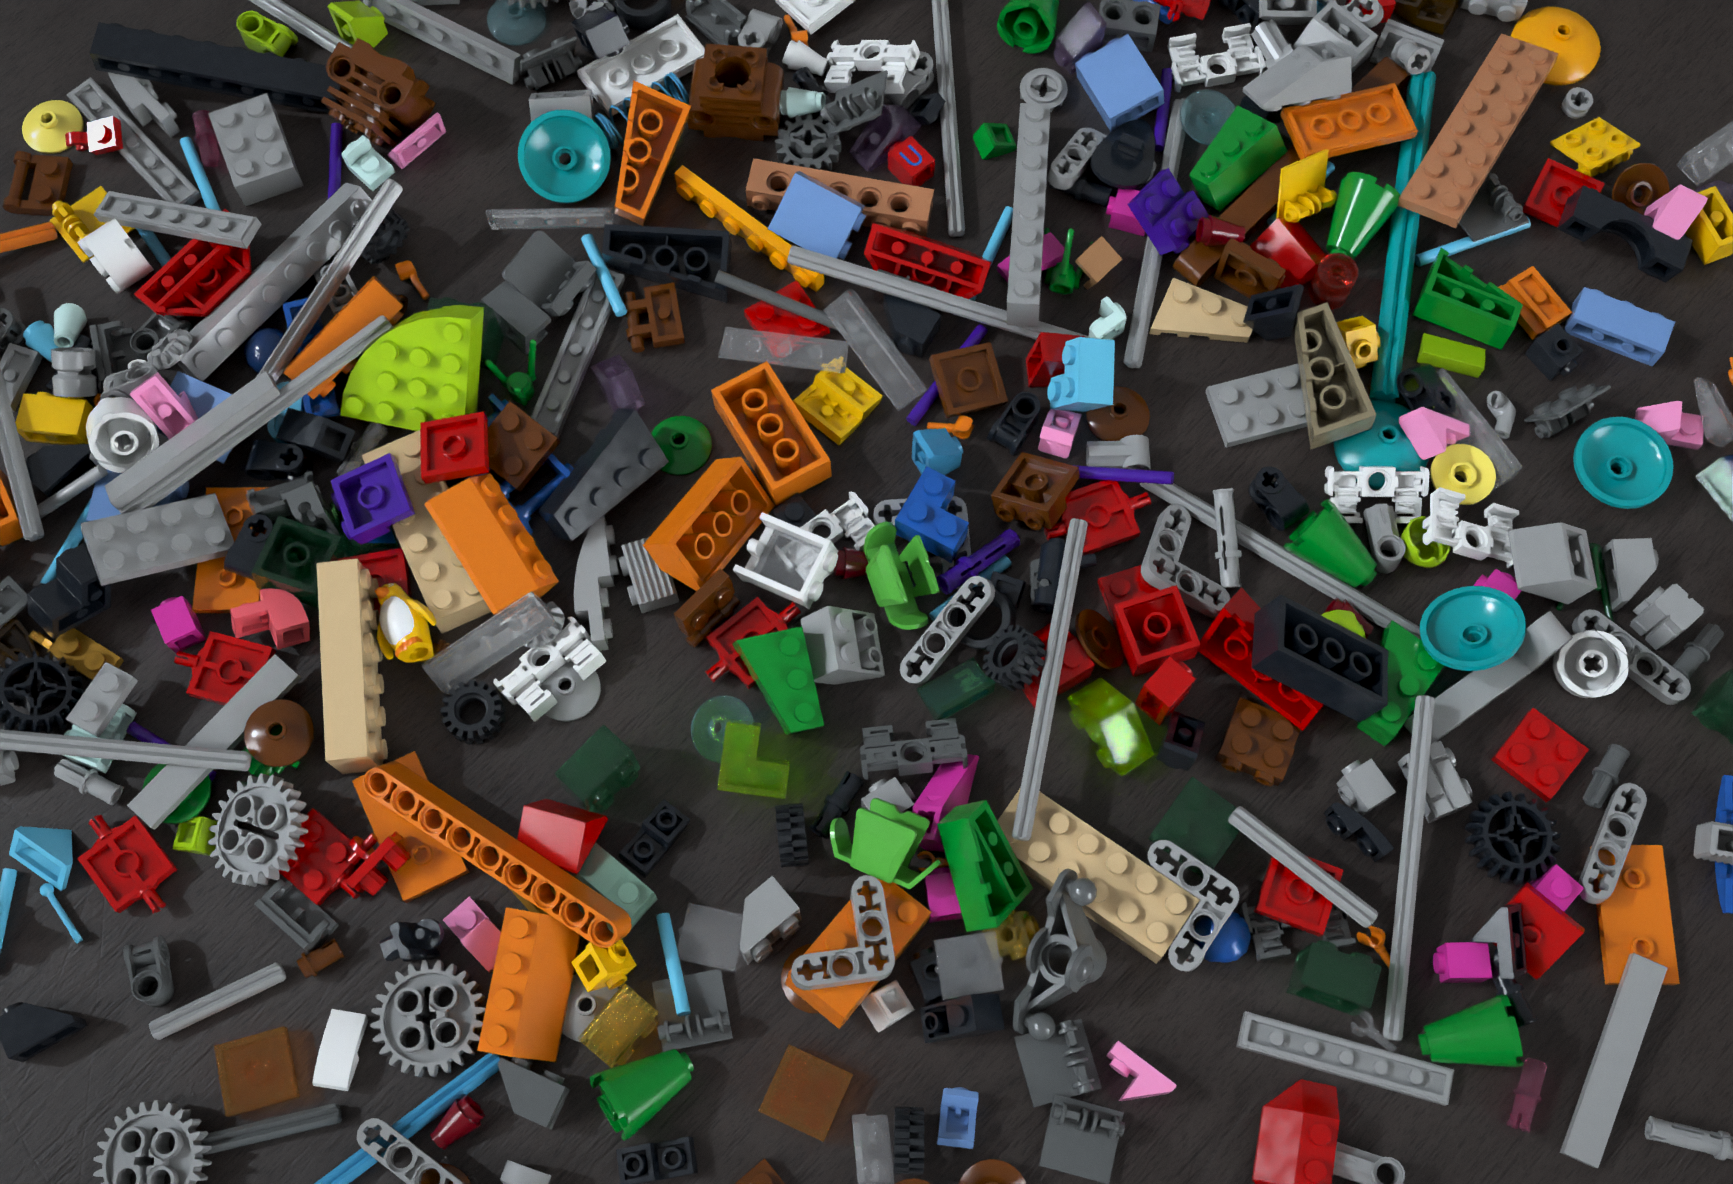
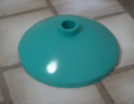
[518,110,611,203]
[1334,400,1429,490]
[1573,417,1673,509]
[1420,586,1526,671]

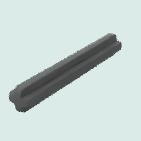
[201,1103,342,1155]

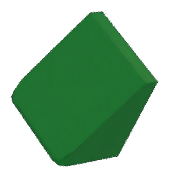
[973,123,1017,160]

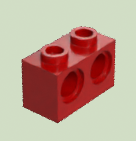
[1135,657,1196,726]

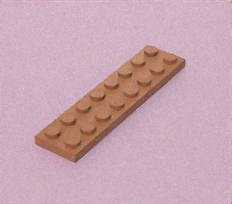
[1398,33,1558,228]

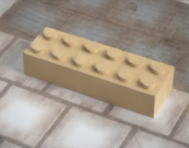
[362,430,491,634]
[317,559,388,774]
[998,789,1199,964]

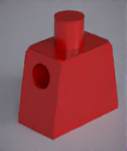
[1026,332,1087,388]

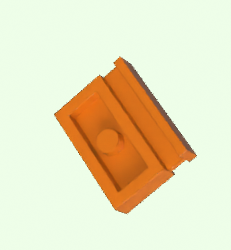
[1499,266,1572,340]

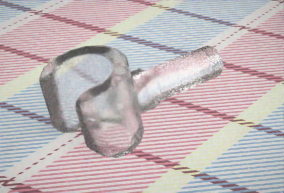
[1351,1011,1396,1052]

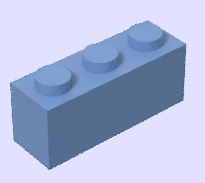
[1564,287,1675,366]

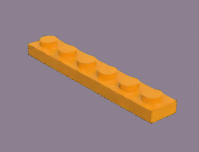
[674,165,824,292]

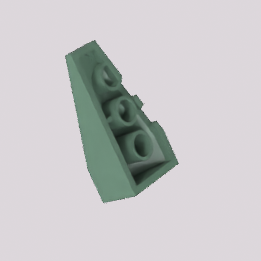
[564,842,658,939]

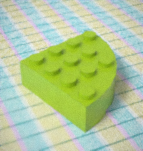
[340,305,484,431]

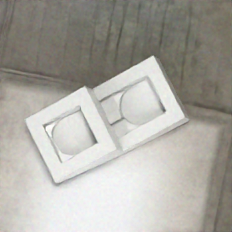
[312,1009,368,1091]

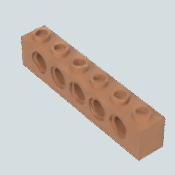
[746,158,934,237]

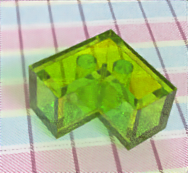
[1067,677,1155,776]
[717,719,790,799]

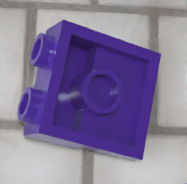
[1127,168,1209,255]
[330,453,415,545]

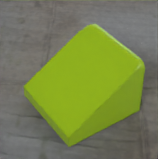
[173,817,218,856]

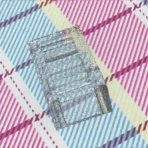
[1693,377,1733,447]

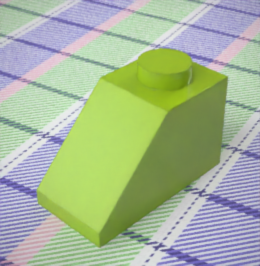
[327,0,388,48]

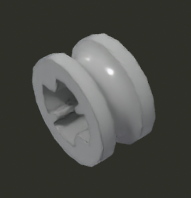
[1561,87,1593,119]

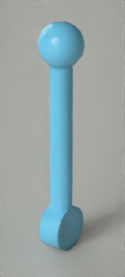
[40,883,83,944]

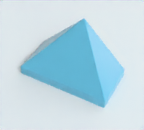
[9,826,73,891]

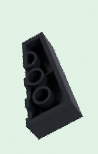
[602,224,732,303]
[538,408,669,541]

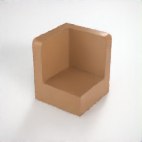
[1075,236,1122,290]

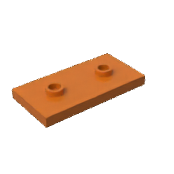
[1280,83,1418,160]
[192,487,269,613]
[352,751,470,903]
[1590,845,1680,985]

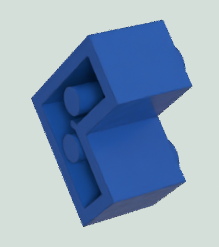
[895,466,969,563]

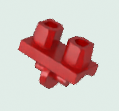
[345,831,411,896]

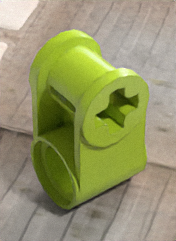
[236,11,299,57]

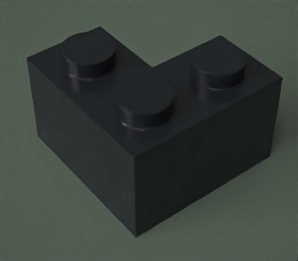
[27,542,111,639]

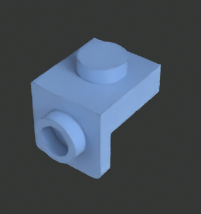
[937,1087,979,1149]

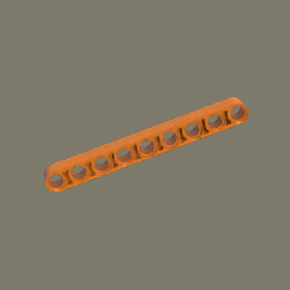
[363,761,632,948]

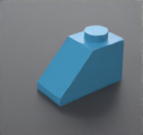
[912,428,964,475]

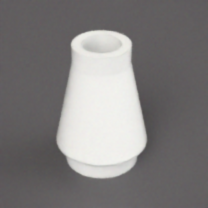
[782,40,828,76]

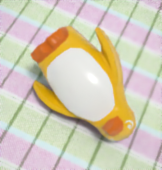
[375,583,437,663]

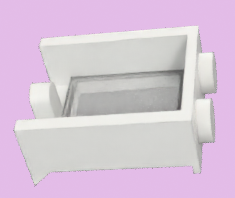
[733,512,838,609]

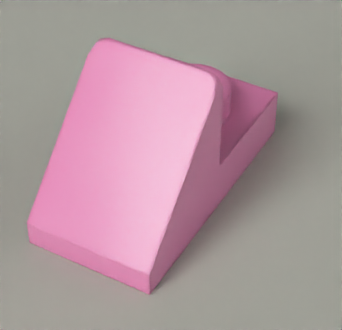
[1644,184,1708,240]
[129,372,198,439]
[1635,401,1704,450]
[1399,407,1470,460]
[1038,409,1082,458]
[443,896,501,973]
[1106,1041,1177,1101]

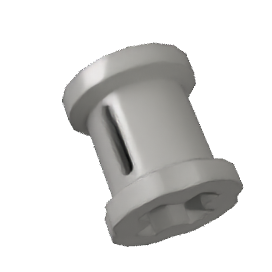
[1391,37,1431,74]

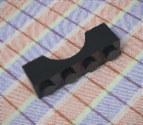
[1557,185,1693,283]

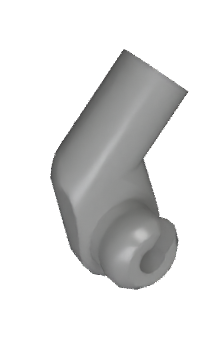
[1487,391,1516,439]

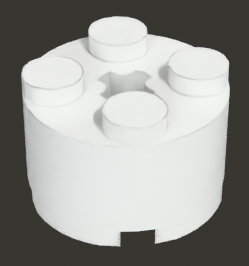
[77,218,154,295]
[86,397,159,473]
[1552,630,1629,698]

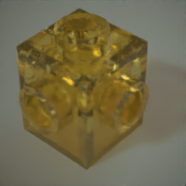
[982,909,1040,961]

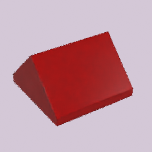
[1250,218,1333,288]
[517,799,608,874]

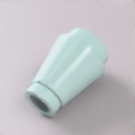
[780,87,826,118]
[54,303,87,348]

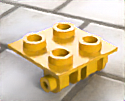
[1550,117,1641,177]
[1276,149,1337,223]
[50,186,135,263]

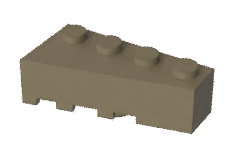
[1293,302,1376,450]

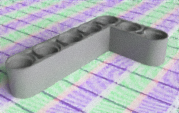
[1403,611,1573,744]

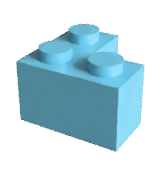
[1047,337,1115,412]

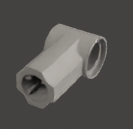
[1251,19,1295,69]
[1086,435,1151,470]
[1363,503,1405,574]
[1333,1142,1405,1184]

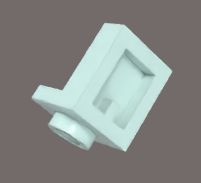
[342,135,395,191]
[1088,296,1127,340]

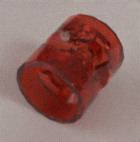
[1309,253,1358,309]

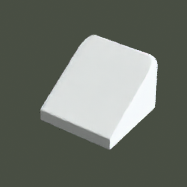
[861,980,915,1032]

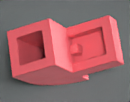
[230,588,310,650]

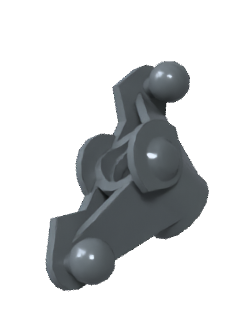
[1013,868,1107,1041]

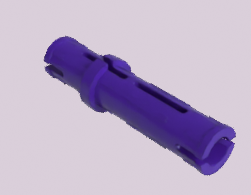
[936,529,1020,594]

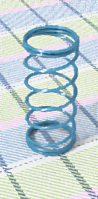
[594,72,689,149]

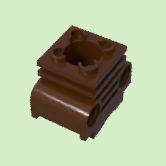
[321,38,436,148]
[687,44,785,141]

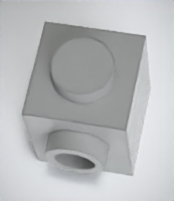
[1336,758,1396,816]
[861,777,916,813]

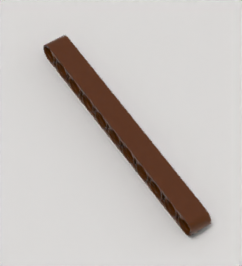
[1173,56,1411,287]

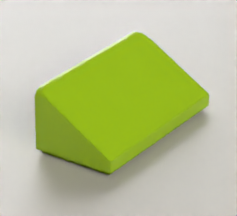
[1417,333,1485,378]

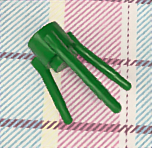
[1044,227,1093,294]
[485,339,536,406]

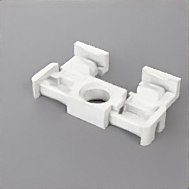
[1168,23,1266,92]
[824,40,920,94]
[1324,466,1429,523]
[1423,487,1519,568]
[775,492,875,582]
[493,617,606,722]

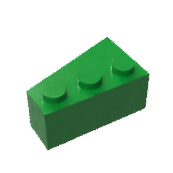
[1189,105,1287,211]
[1412,247,1523,350]
[1357,620,1444,747]
[732,626,824,735]
[937,800,1033,932]

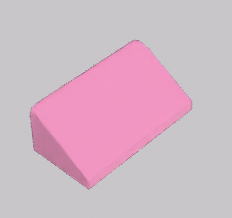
[388,112,446,169]

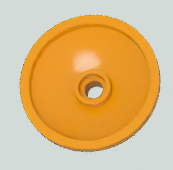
[1511,6,1601,85]

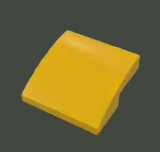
[793,359,883,445]

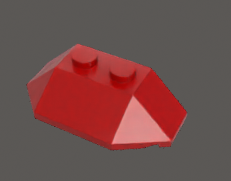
[134,209,252,317]
[864,223,992,299]
[1252,1079,1340,1184]

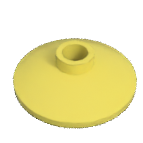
[22,100,84,154]
[1430,444,1496,505]

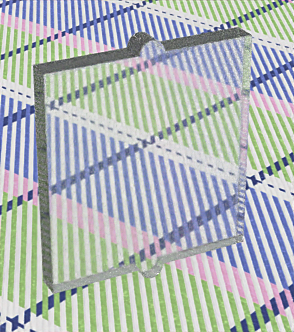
[677,903,743,972]
[934,931,1004,1000]

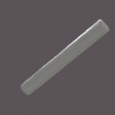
[37,464,108,519]

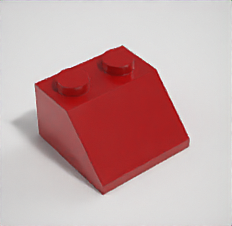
[1113,585,1201,677]
[1022,623,1095,709]

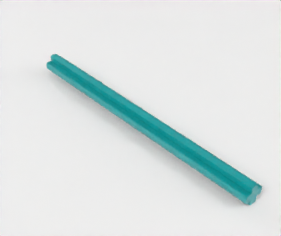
[1370,71,1436,402]

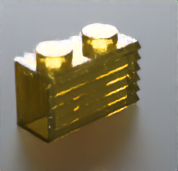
[577,983,659,1068]

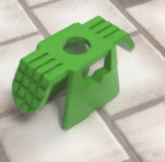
[863,522,939,630]
[830,798,941,889]

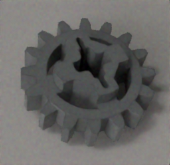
[775,113,841,171]

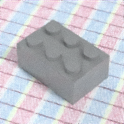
[208,93,304,206]

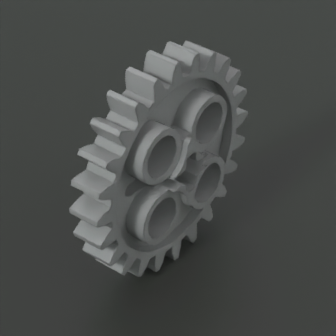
[208,773,309,887]
[370,960,486,1078]
[93,1100,212,1184]

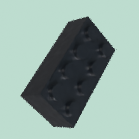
[1251,595,1388,722]

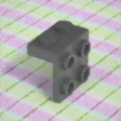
[502,230,596,317]

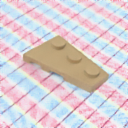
[1149,278,1253,343]

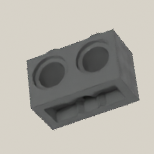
[1094,0,1161,52]

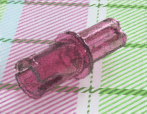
[192,110,221,168]
[1506,1058,1547,1133]

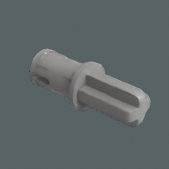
[54,759,123,805]

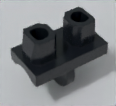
[379,918,444,962]

